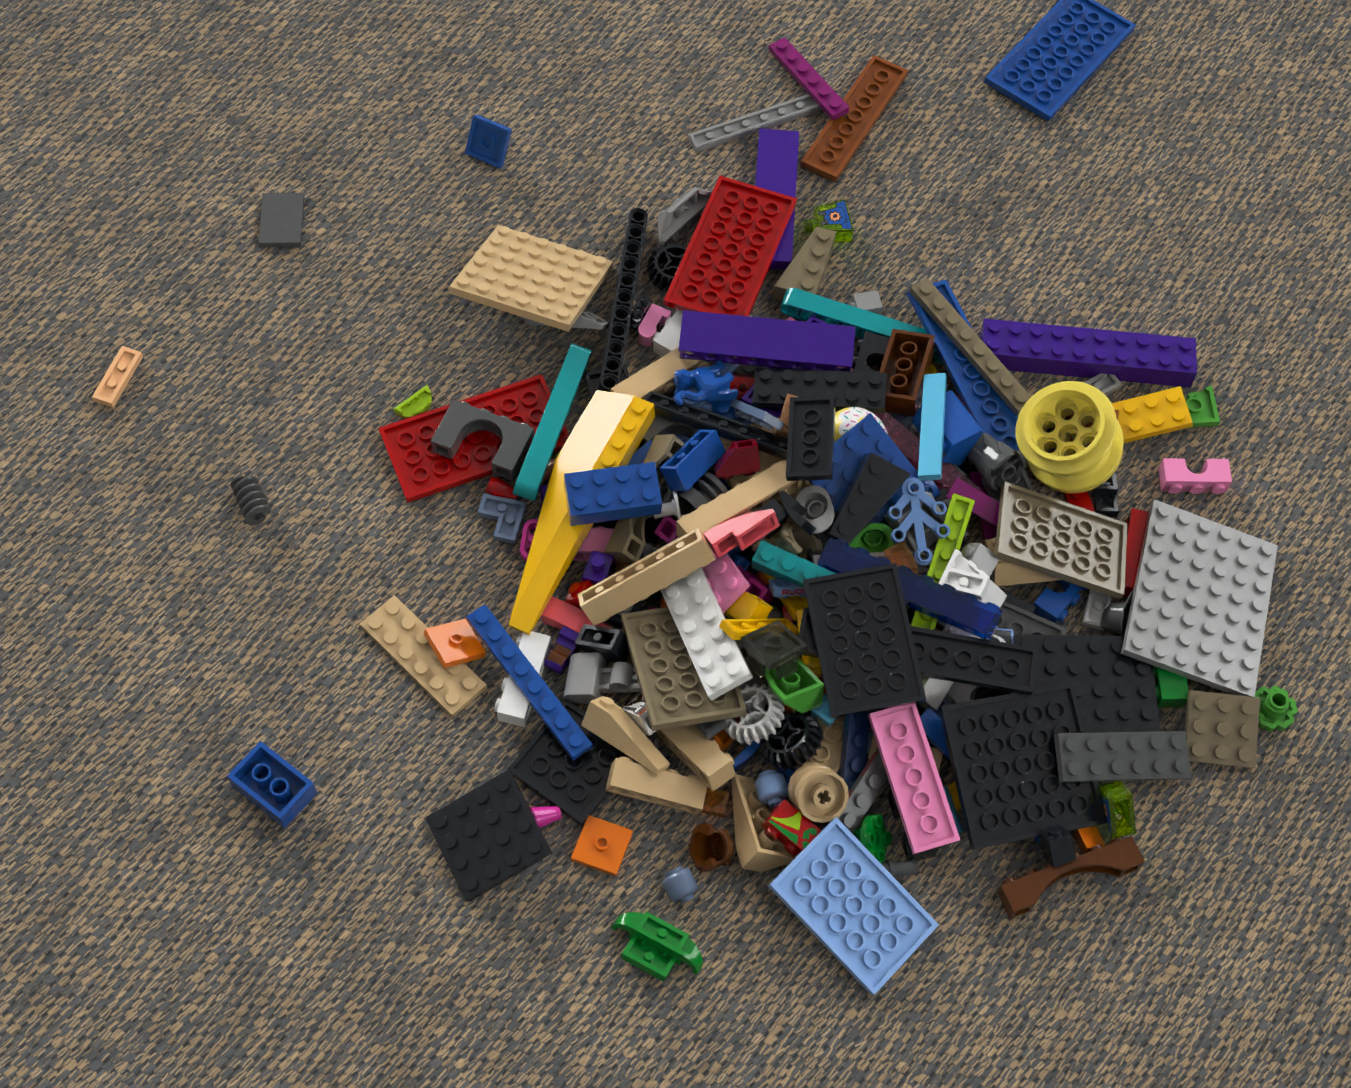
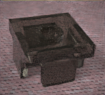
[740,620,808,680]

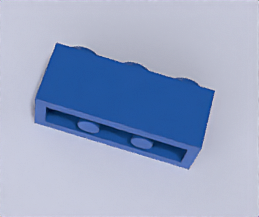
[660,429,726,492]

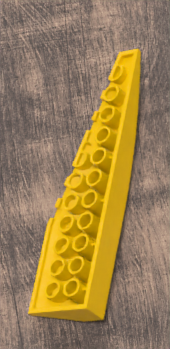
[509,390,655,635]

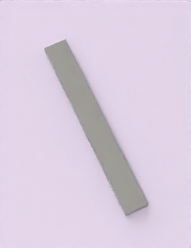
[688,94,822,153]

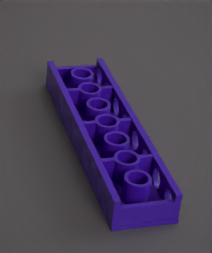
[755,129,799,270]
[678,310,855,372]

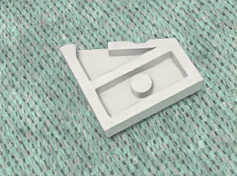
[938,549,991,601]

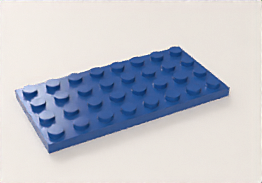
[984,0,1136,122]

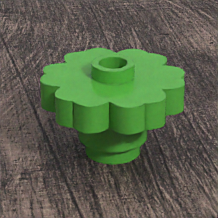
[1255,686,1298,732]

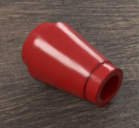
[485,477,518,500]

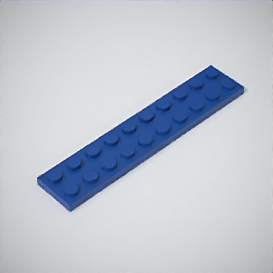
[907,279,1027,461]

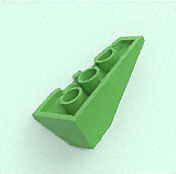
[752,639,824,713]

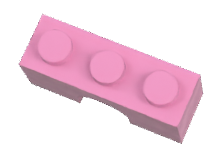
[1158,458,1232,494]

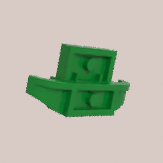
[611,911,703,982]

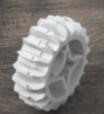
[723,683,785,745]

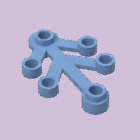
[887,478,950,567]

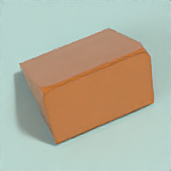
[1073,826,1106,854]

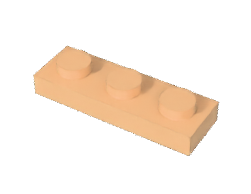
[92,346,143,408]

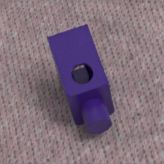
[582,551,616,584]

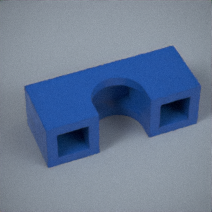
[1033,580,1088,623]

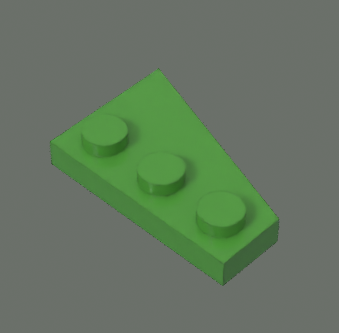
[1184,385,1220,428]

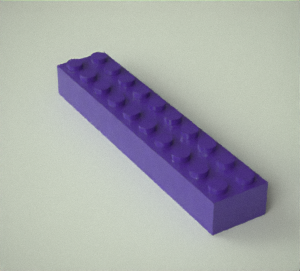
[980,319,1197,388]

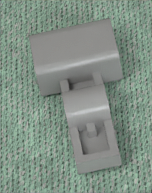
[563,652,641,704]

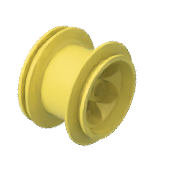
[1016,381,1124,493]

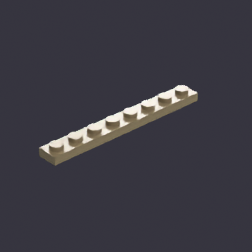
[909,278,1031,416]

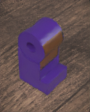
[544,625,580,674]

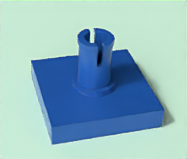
[465,115,512,168]

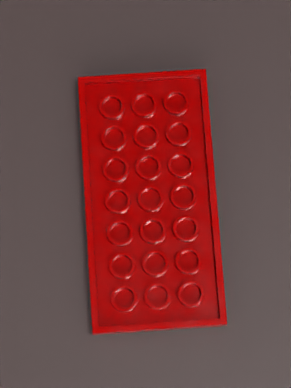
[663,175,797,316]
[378,374,570,503]

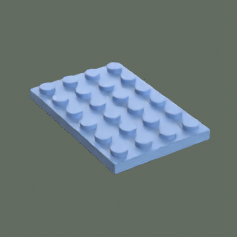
[768,817,939,996]

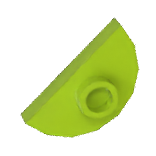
[393,385,432,419]

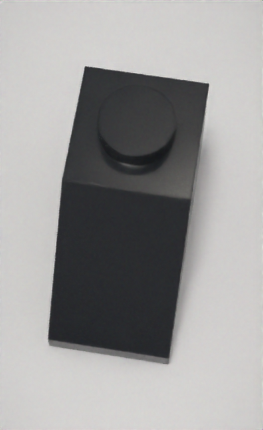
[574,624,630,662]

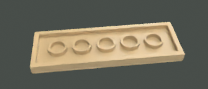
[360,595,487,718]

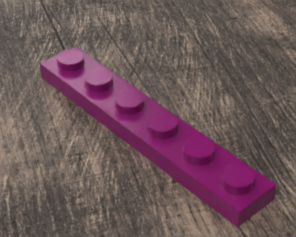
[769,37,849,121]

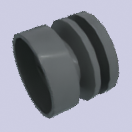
[677,472,728,515]

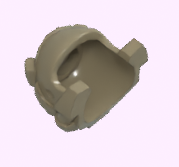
[775,522,823,560]

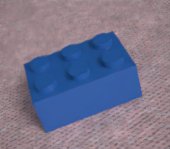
[227,741,317,829]

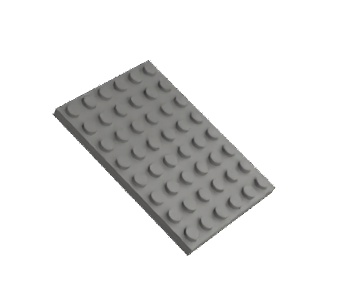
[1121,499,1278,697]

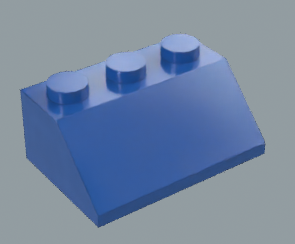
[911,390,984,466]

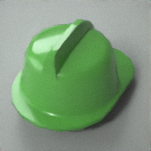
[846,522,895,554]

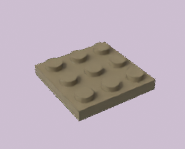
[1185,690,1260,768]

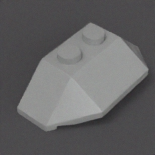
[657,187,712,247]

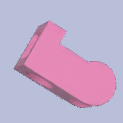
[638,303,671,347]

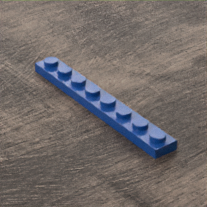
[466,604,592,760]

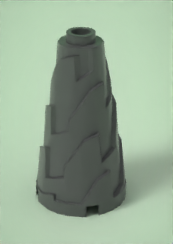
[967,433,1027,492]

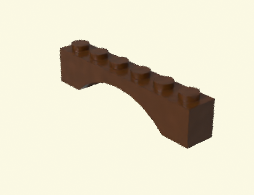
[997,836,1145,919]

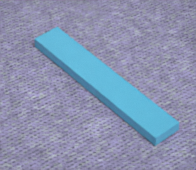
[918,373,947,481]

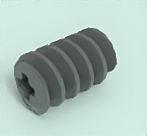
[230,476,271,525]

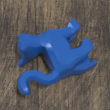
[673,360,738,406]

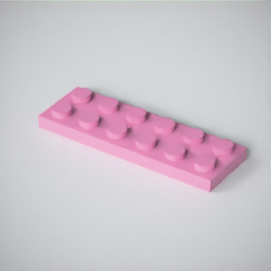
[868,703,960,854]

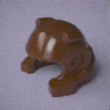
[688,824,734,872]

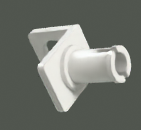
[654,490,690,520]

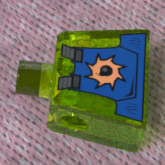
[803,199,854,242]
[1099,781,1136,838]

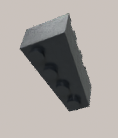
[824,452,911,545]

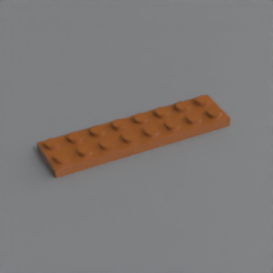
[800,55,908,182]

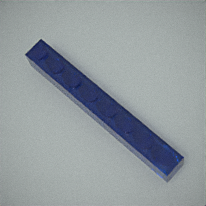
[818,538,1003,640]

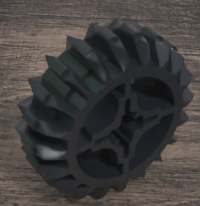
[647,241,688,292]
[760,711,824,771]

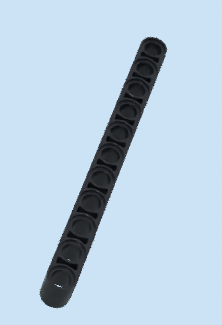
[598,208,648,392]

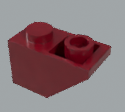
[714,439,761,479]

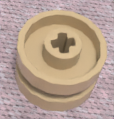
[788,762,849,823]

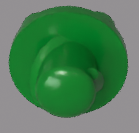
[853,814,892,863]

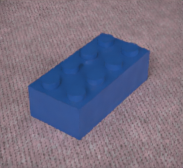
[564,462,662,526]

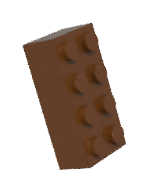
[879,329,935,417]

